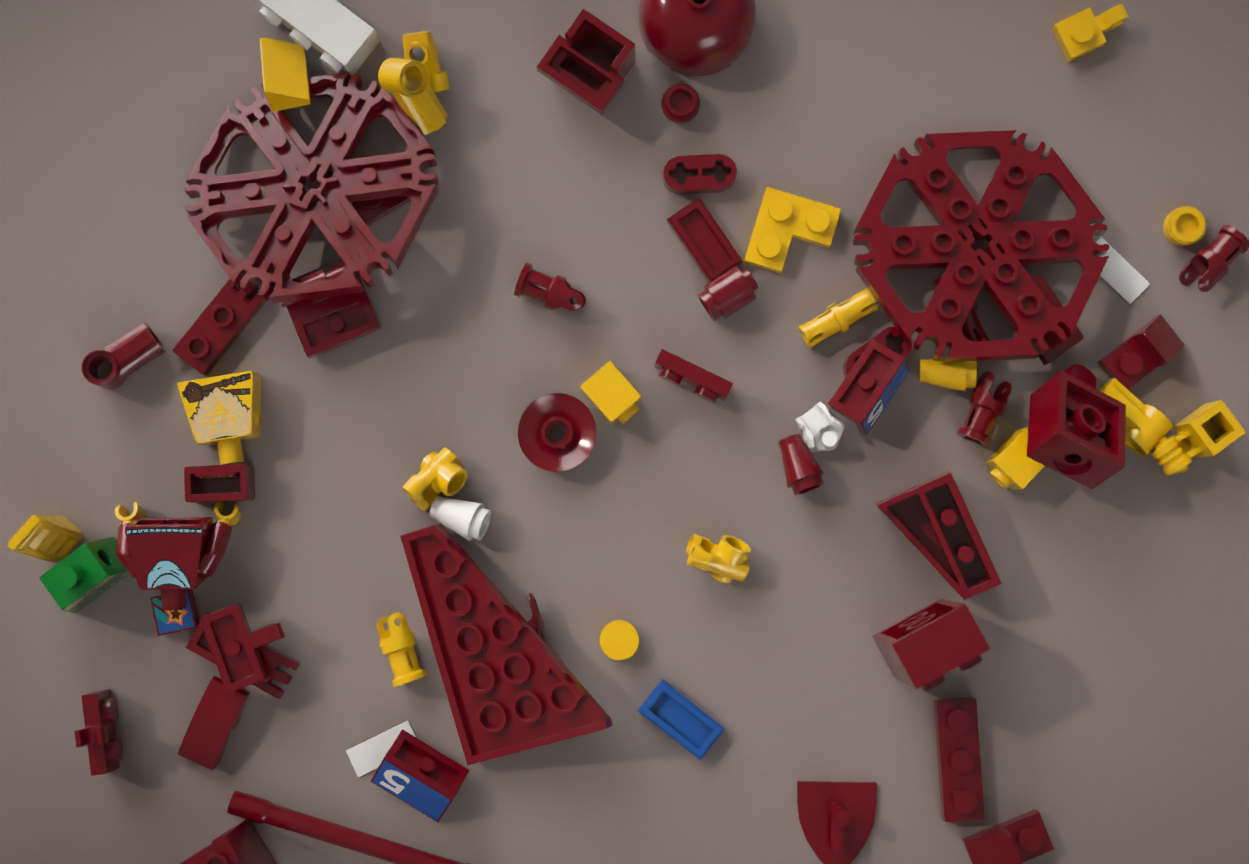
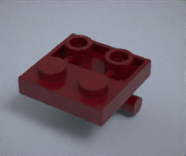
[281,259,382,359]

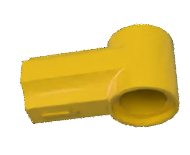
[378,58,448,136]
[1099,378,1173,457]

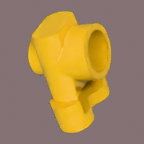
[402,31,450,92]
[402,447,468,512]
[686,533,751,583]

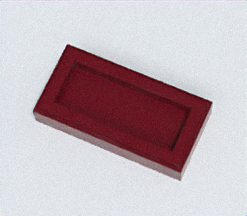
[667,198,743,282]

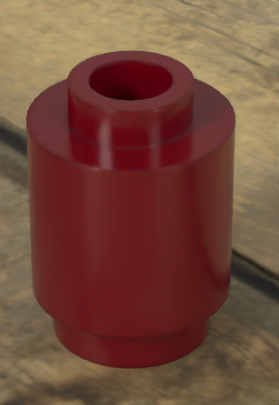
[698,266,759,321]

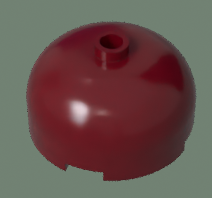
[639,0,756,76]

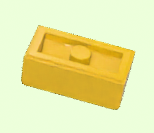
[260,38,311,112]

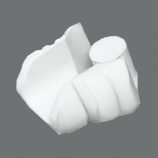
[794,401,845,452]

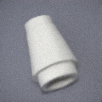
[430,496,492,541]

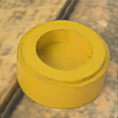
[1163,206,1207,247]
[599,620,639,660]

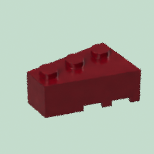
[876,471,1002,600]

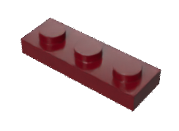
[934,697,985,822]

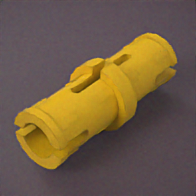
[798,288,878,348]

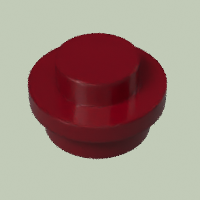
[661,84,700,123]

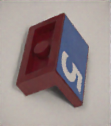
[828,339,910,435]
[370,729,470,822]

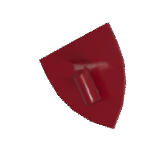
[797,781,877,864]

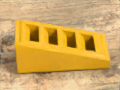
[7,515,84,563]

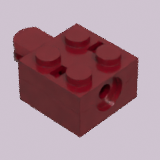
[1027,364,1126,490]

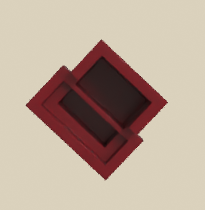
[536,9,635,115]

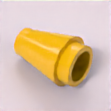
[920,356,977,392]

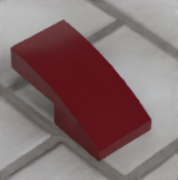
[177,676,250,771]

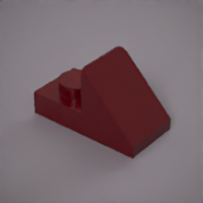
[1098,314,1185,390]
[962,810,1055,864]

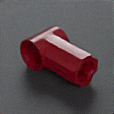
[82,322,166,389]

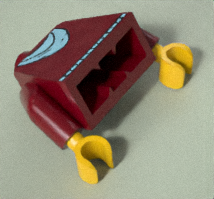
[115,501,241,611]

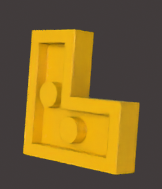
[743,187,841,274]

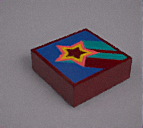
[150,589,199,636]

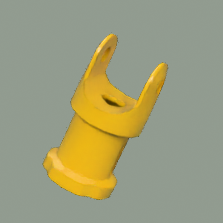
[377,612,427,687]

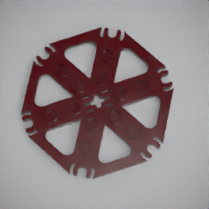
[185,72,439,304]
[853,130,1110,362]

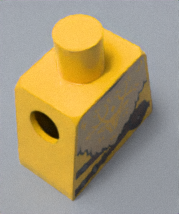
[177,371,262,465]

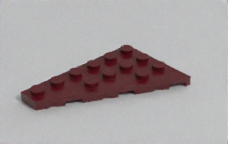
[400,523,613,765]

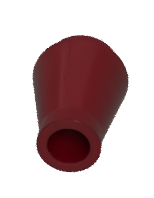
[778,434,824,495]

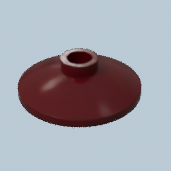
[518,393,597,472]

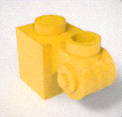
[1150,400,1246,476]

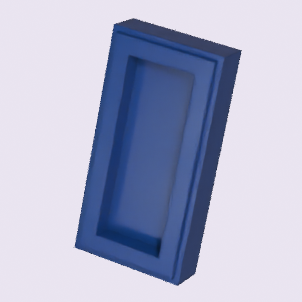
[638,679,725,760]

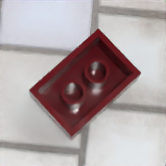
[872,599,990,691]

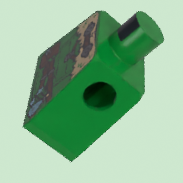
[40,537,129,613]

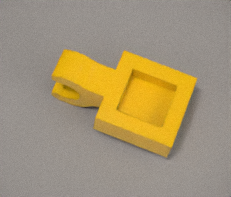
[1051,3,1129,62]

